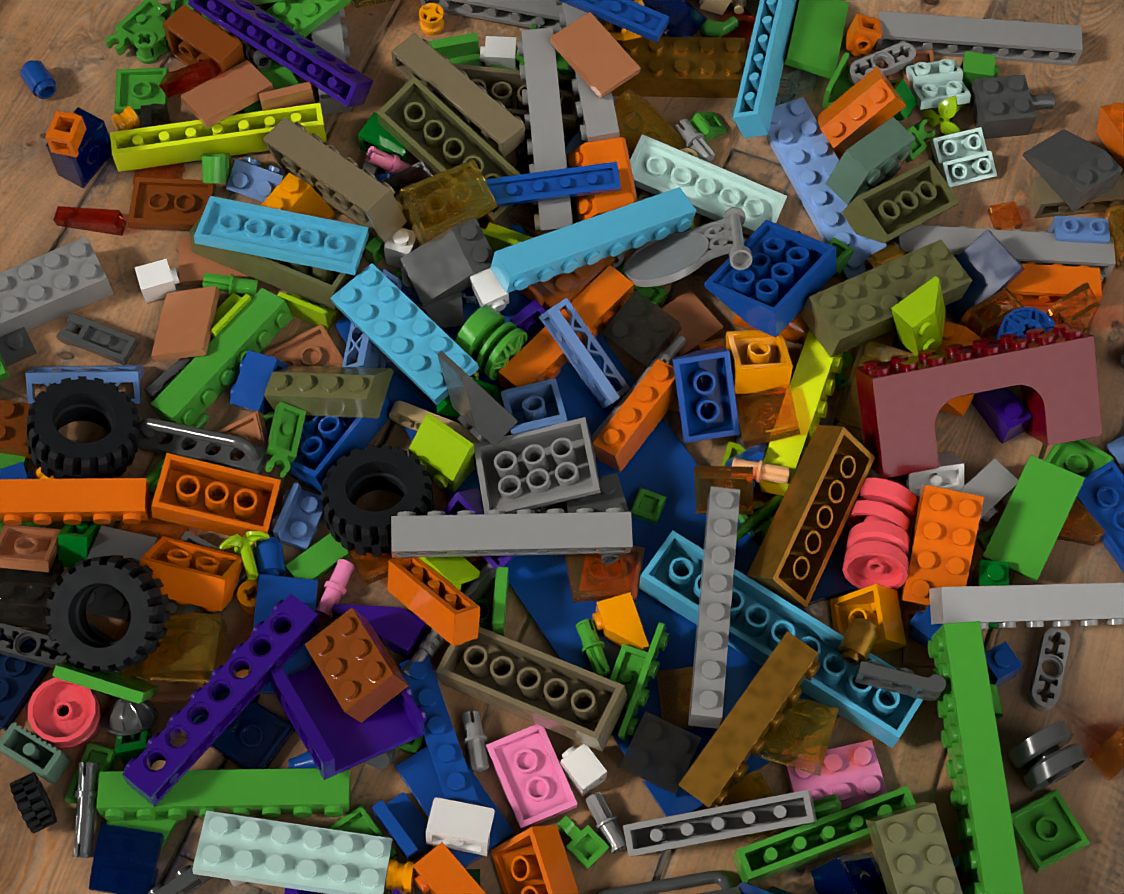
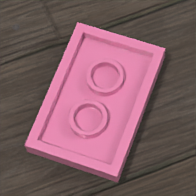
[486,724,578,831]
[783,740,888,810]

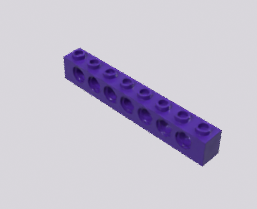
[188,0,373,107]
[122,594,320,807]

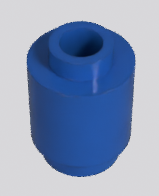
[20,60,57,99]
[254,537,286,576]

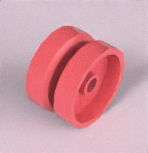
[846,478,918,534]
[843,520,911,590]
[28,677,103,751]

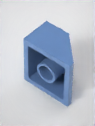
[500,378,567,434]

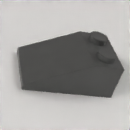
[1022,129,1123,212]
[400,217,494,307]
[437,350,518,447]
[86,526,159,622]

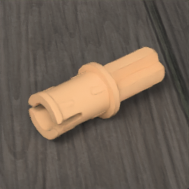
[731,457,790,484]

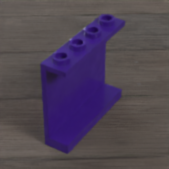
[270,665,427,780]

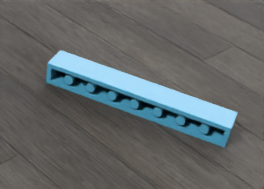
[733,0,798,138]
[491,187,697,293]

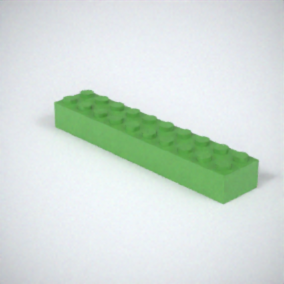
[928,621,1024,894]

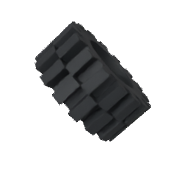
[10,772,57,834]

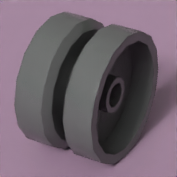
[1007,720,1089,792]

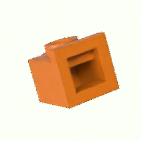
[844,13,882,57]
[45,111,87,158]

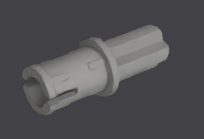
[675,119,716,162]
[461,710,489,772]
[586,792,627,854]

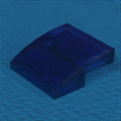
[89,823,164,894]

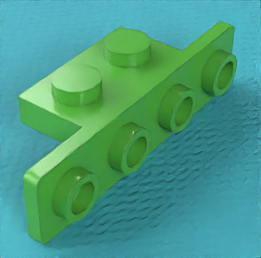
[610,622,670,742]

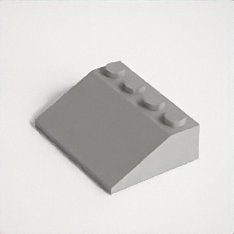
[473,417,601,514]

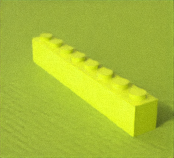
[110,103,327,172]
[759,329,848,496]

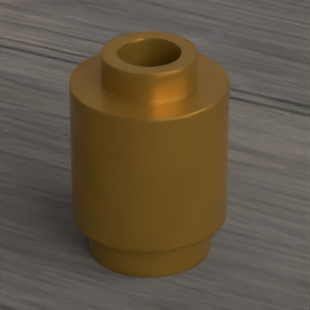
[864,244,906,272]
[838,618,878,665]

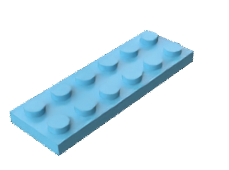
[194,196,369,275]
[330,263,480,405]

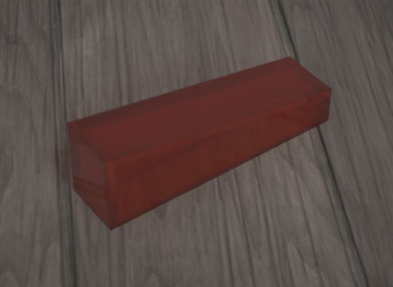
[159,58,221,98]
[53,206,127,236]

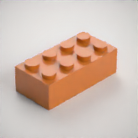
[151,453,281,542]
[899,485,984,606]

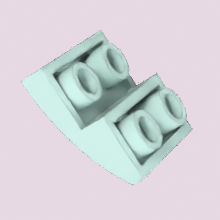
[905,59,971,110]
[930,127,997,188]

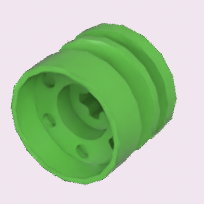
[455,305,528,380]

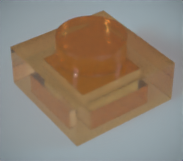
[988,201,1023,230]

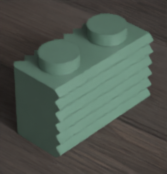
[0,722,71,785]

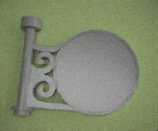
[624,207,752,287]

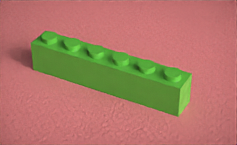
[151,288,293,426]
[733,785,916,885]

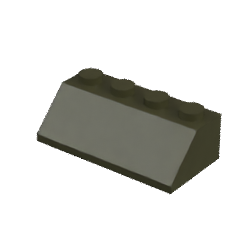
[841,160,960,243]
[264,365,394,418]

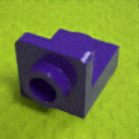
[510,300,549,334]

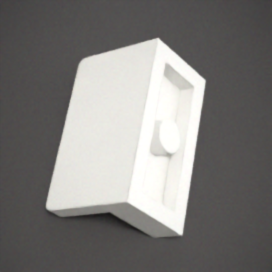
[906,452,965,496]
[426,797,495,856]

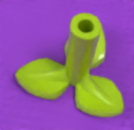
[923,96,964,135]
[219,531,270,581]

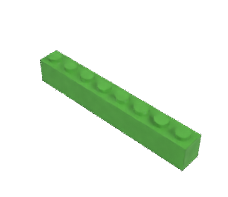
[96,768,351,821]

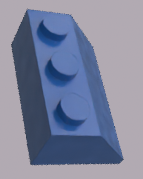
[672,347,740,443]

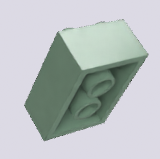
[825,117,916,205]

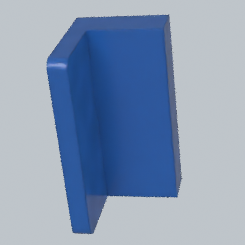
[372,793,433,861]

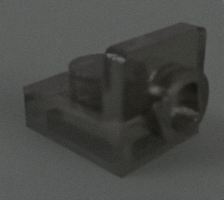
[141,104,171,128]

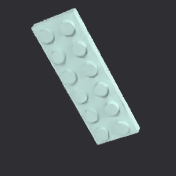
[630,134,787,236]
[193,811,392,894]

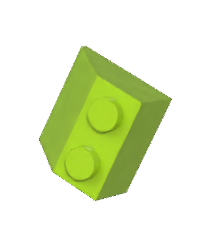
[891,276,946,356]
[408,412,475,493]

